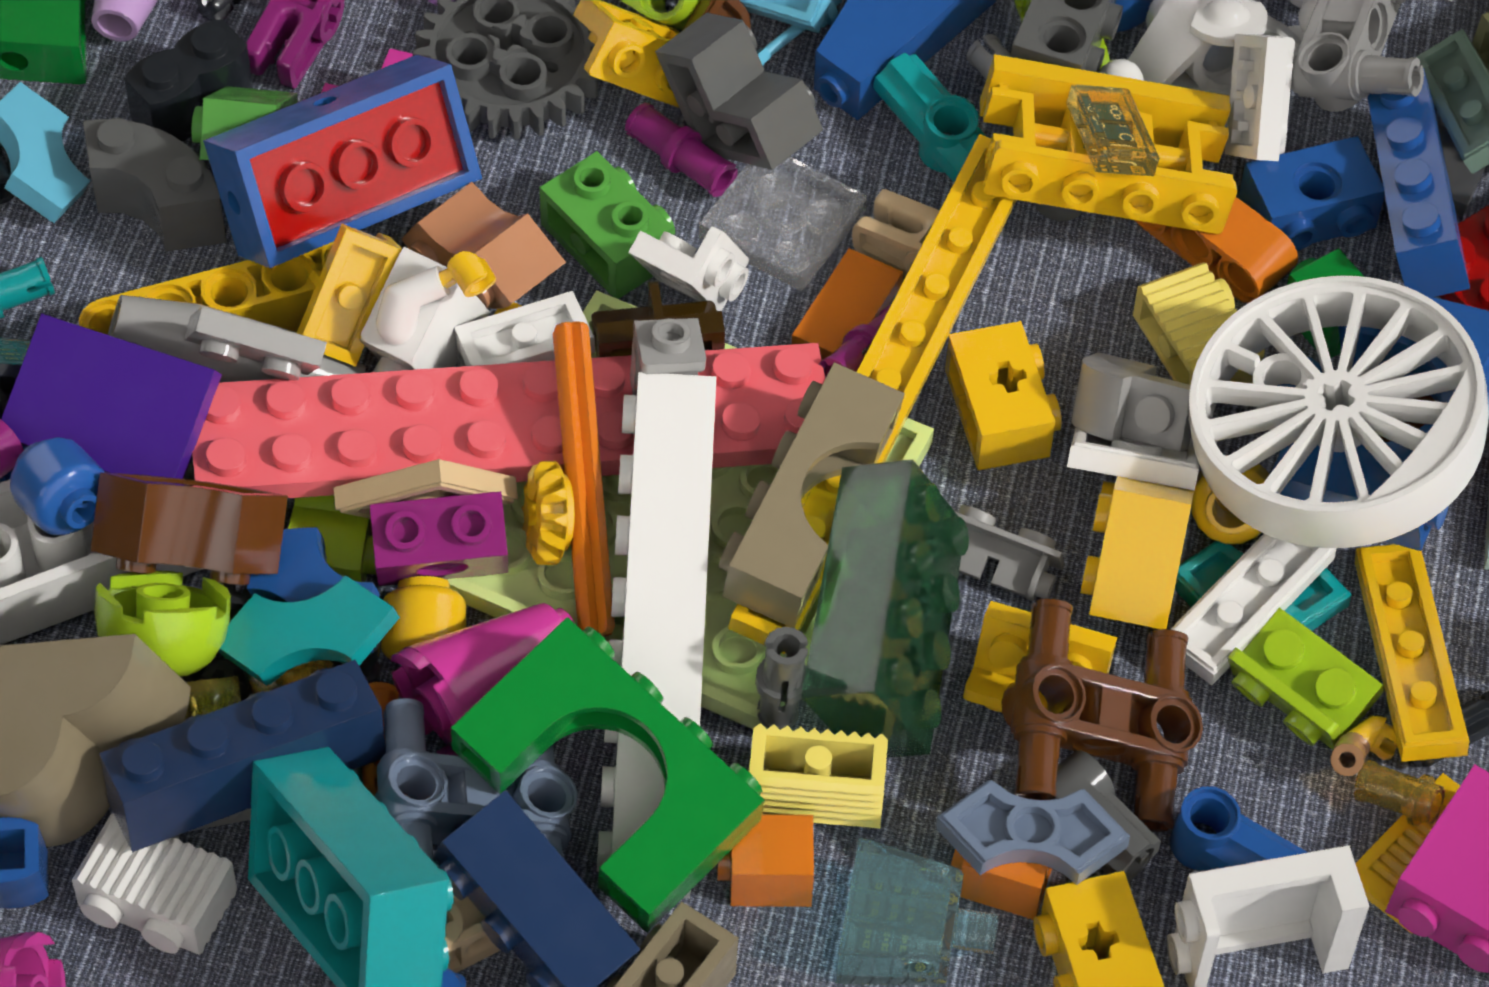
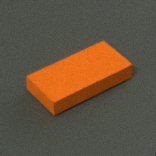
[791,248,903,360]

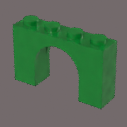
[451,617,765,933]

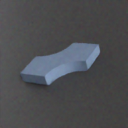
[936,780,1130,885]

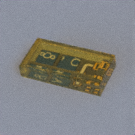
[1066,85,1160,176]

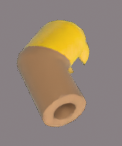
[1330,716,1398,776]

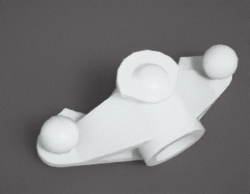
[1099,0,1318,98]

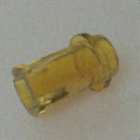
[1354,760,1445,826]

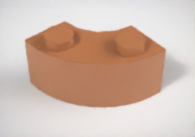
[401,182,566,309]

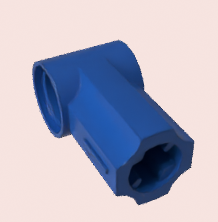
[1170,786,1308,870]

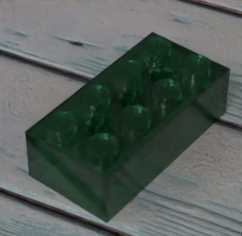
[801,459,969,758]

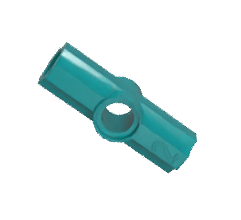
[873,52,987,183]

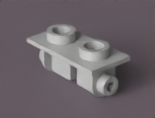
[927,505,1065,601]

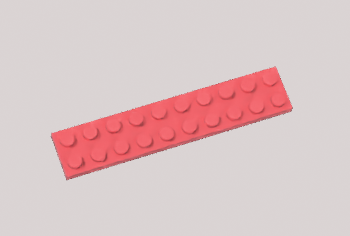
[192,343,826,499]

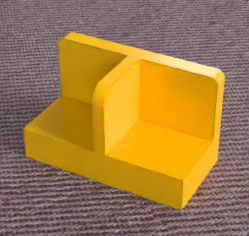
[297,224,402,366]

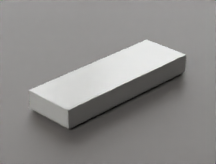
[1170,534,1337,685]

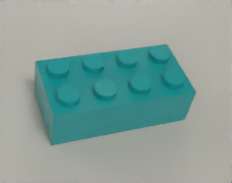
[248,747,453,987]

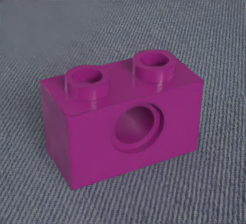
[370,491,509,586]

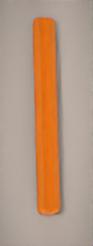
[553,321,615,637]

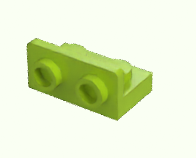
[1227,607,1384,750]

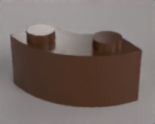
[90,472,288,585]

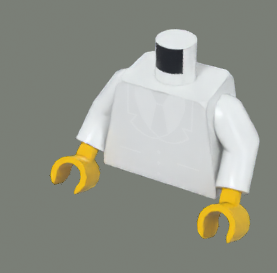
[360,247,521,372]

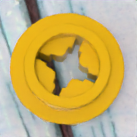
[521,461,575,565]

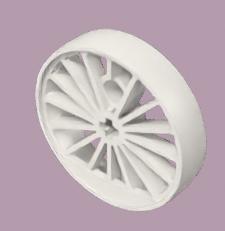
[1189,276,1488,548]

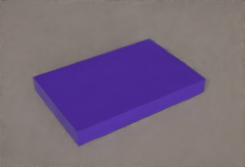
[1,313,222,479]

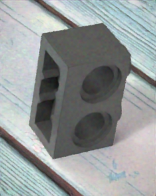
[1011,0,1123,73]

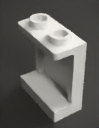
[1167,845,1369,987]

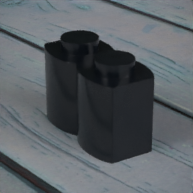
[124,19,253,142]

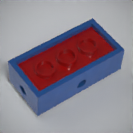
[203,55,482,268]

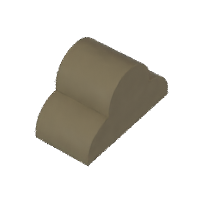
[0,634,191,847]

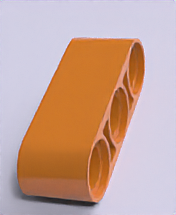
[1135,197,1298,303]

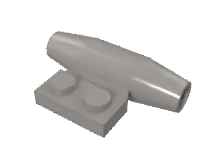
[108,295,366,383]

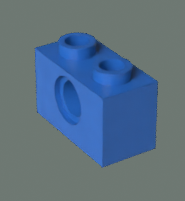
[1238,136,1385,251]

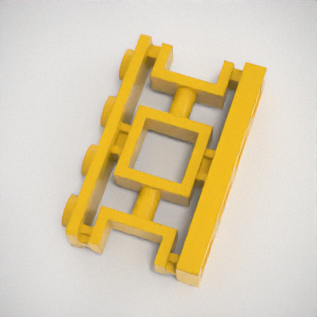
[980,54,1237,234]

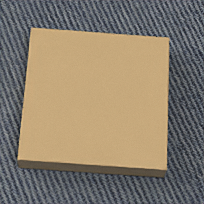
[333,459,518,519]

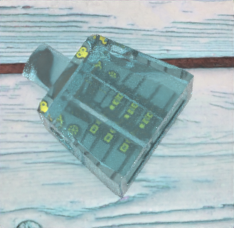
[836,838,999,986]

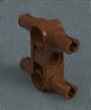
[1001,599,1203,832]

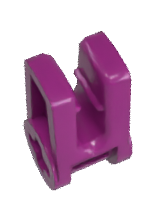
[246,0,344,89]

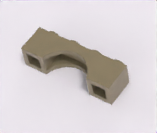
[719,362,905,628]

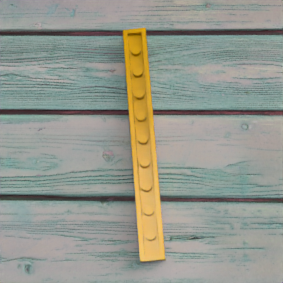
[728,134,1017,654]

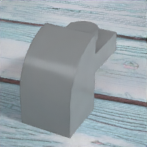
[1071,352,1191,452]

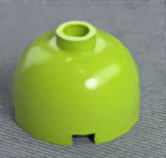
[95,571,231,676]

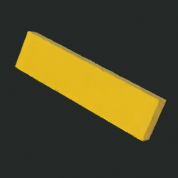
[1355,544,1469,762]

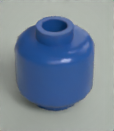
[9,437,105,536]

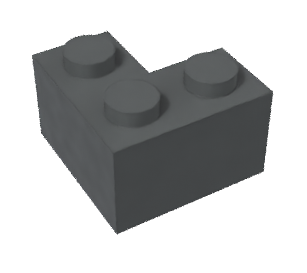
[655,13,823,170]

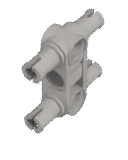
[1291,0,1454,112]

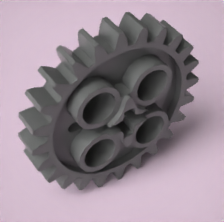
[414,0,601,139]

